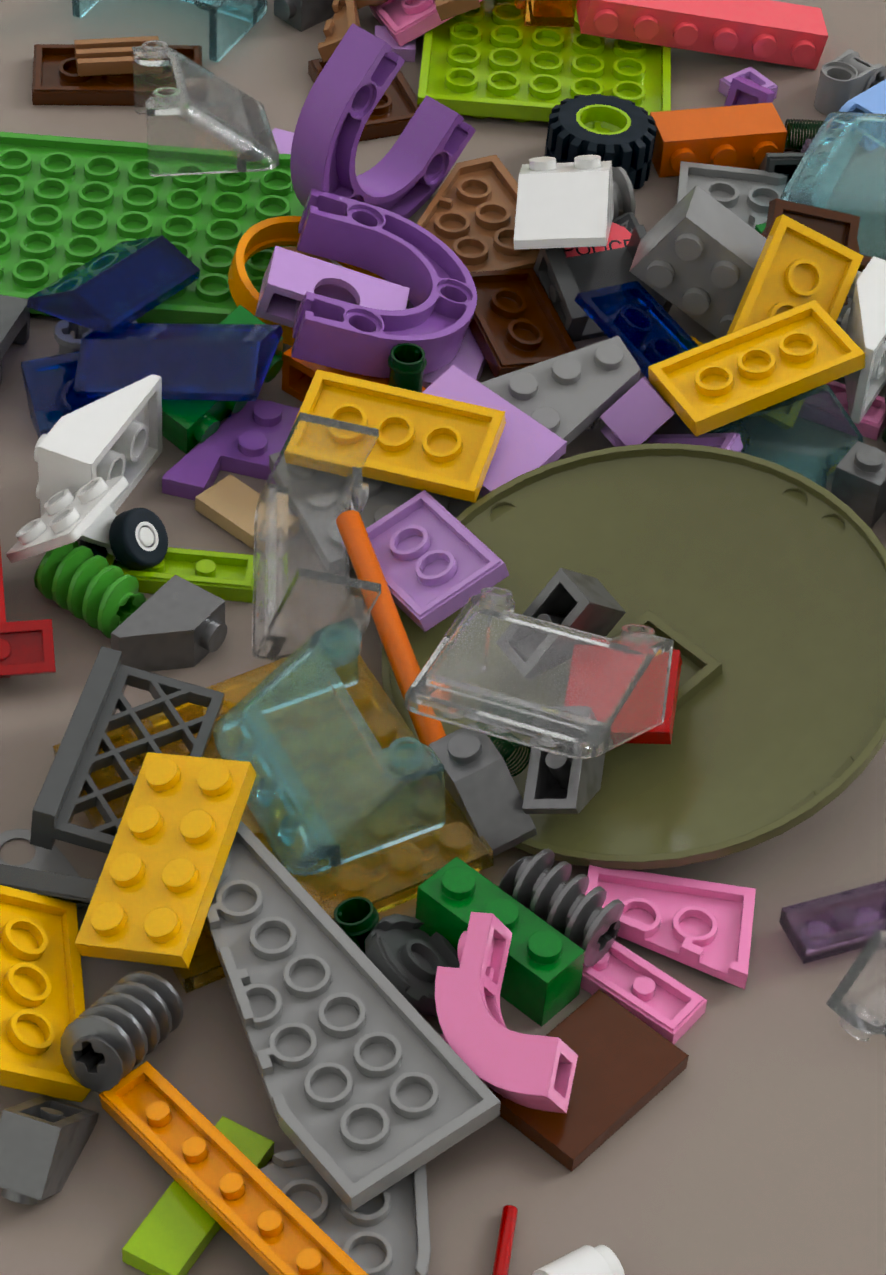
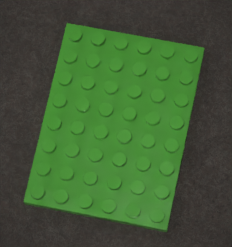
[0,132,304,328]

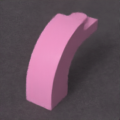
[435,912,578,1114]

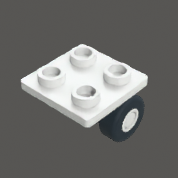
[6,475,168,571]

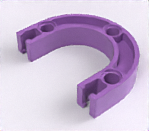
[290,23,476,219]
[291,188,477,378]

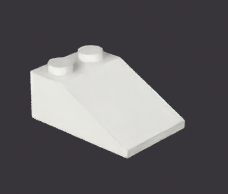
[514,155,614,250]
[840,256,886,424]
[34,374,163,516]

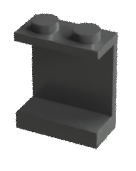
[533,225,673,342]

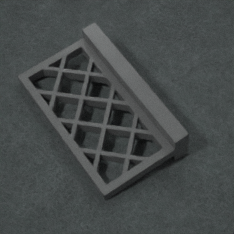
[30,646,225,854]

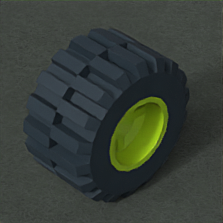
[544,94,657,189]

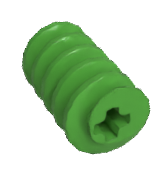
[34,541,146,638]

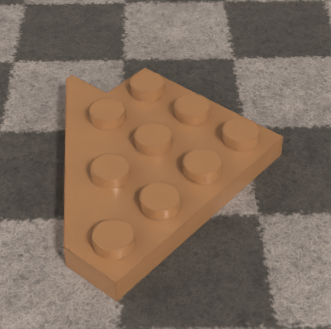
[416,155,540,272]

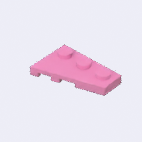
[585,865,756,990]

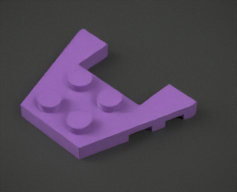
[162,398,300,500]

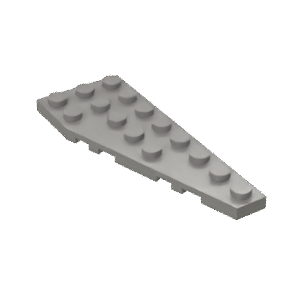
[205,821,501,1212]

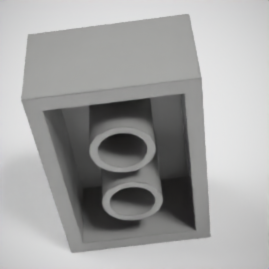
[629,185,767,338]

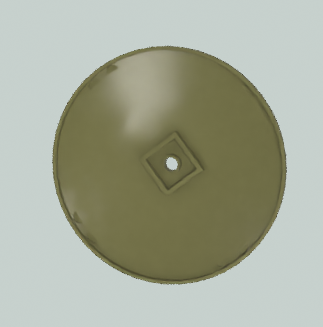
[382,443,886,870]

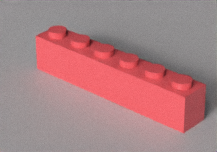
[576,0,828,70]

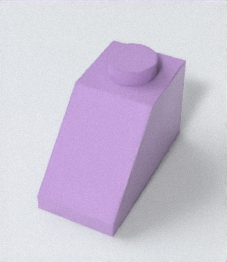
[600,376,675,447]

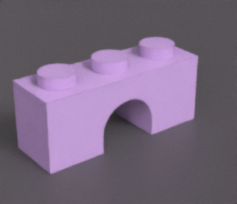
[255,246,410,328]

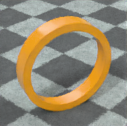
[228,216,385,346]

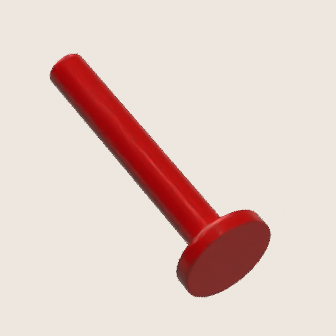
[492,1205,518,1275]

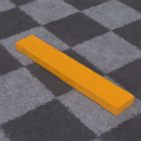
[98,1061,368,1275]

